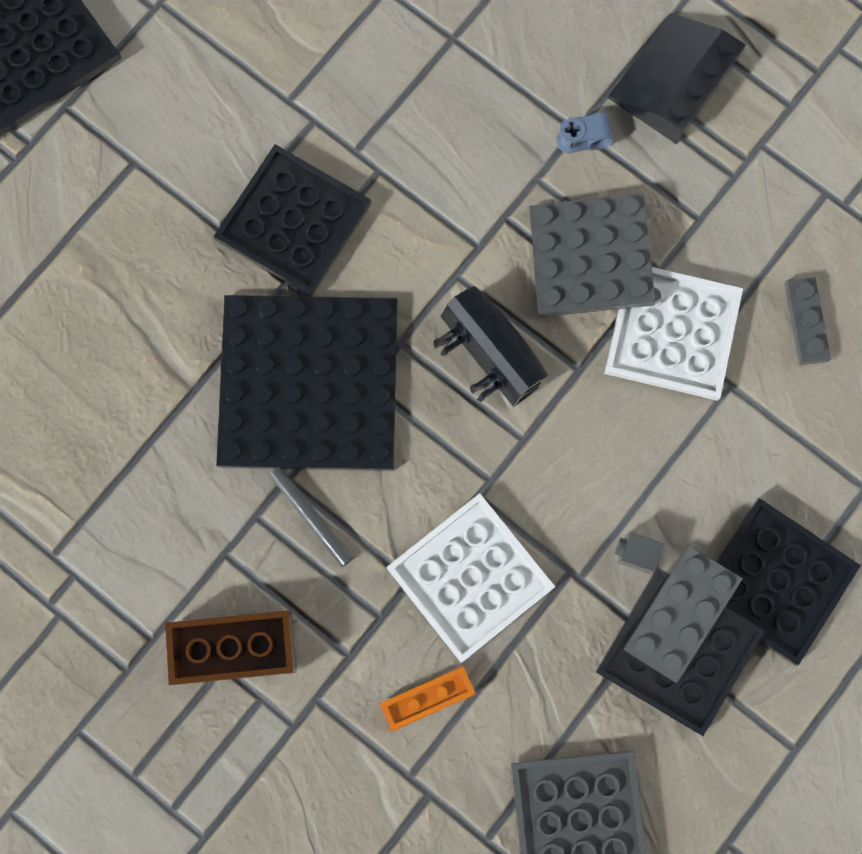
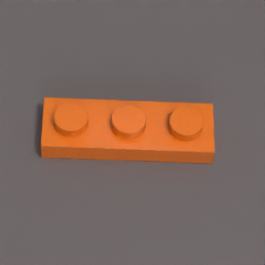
[379,666,476,732]

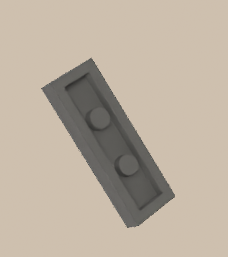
[784,276,831,366]

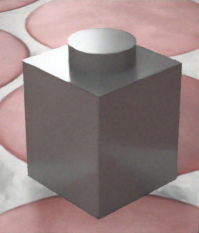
[615,532,665,574]

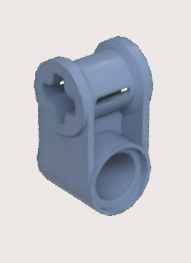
[556,112,614,153]

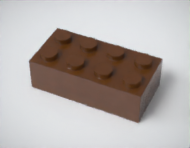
[165,610,297,685]

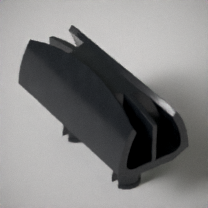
[433,286,548,407]

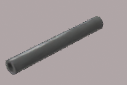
[269,467,353,568]

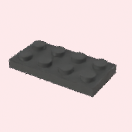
[623,545,743,683]

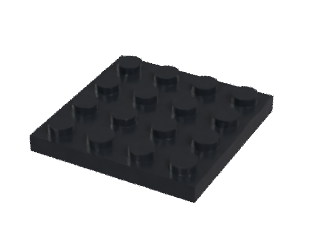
[213,144,372,297]
[716,498,861,666]
[596,567,765,736]

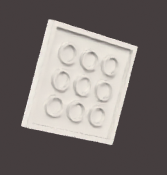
[604,267,743,401]
[386,493,555,663]

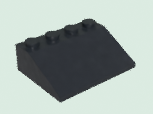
[608,13,746,144]

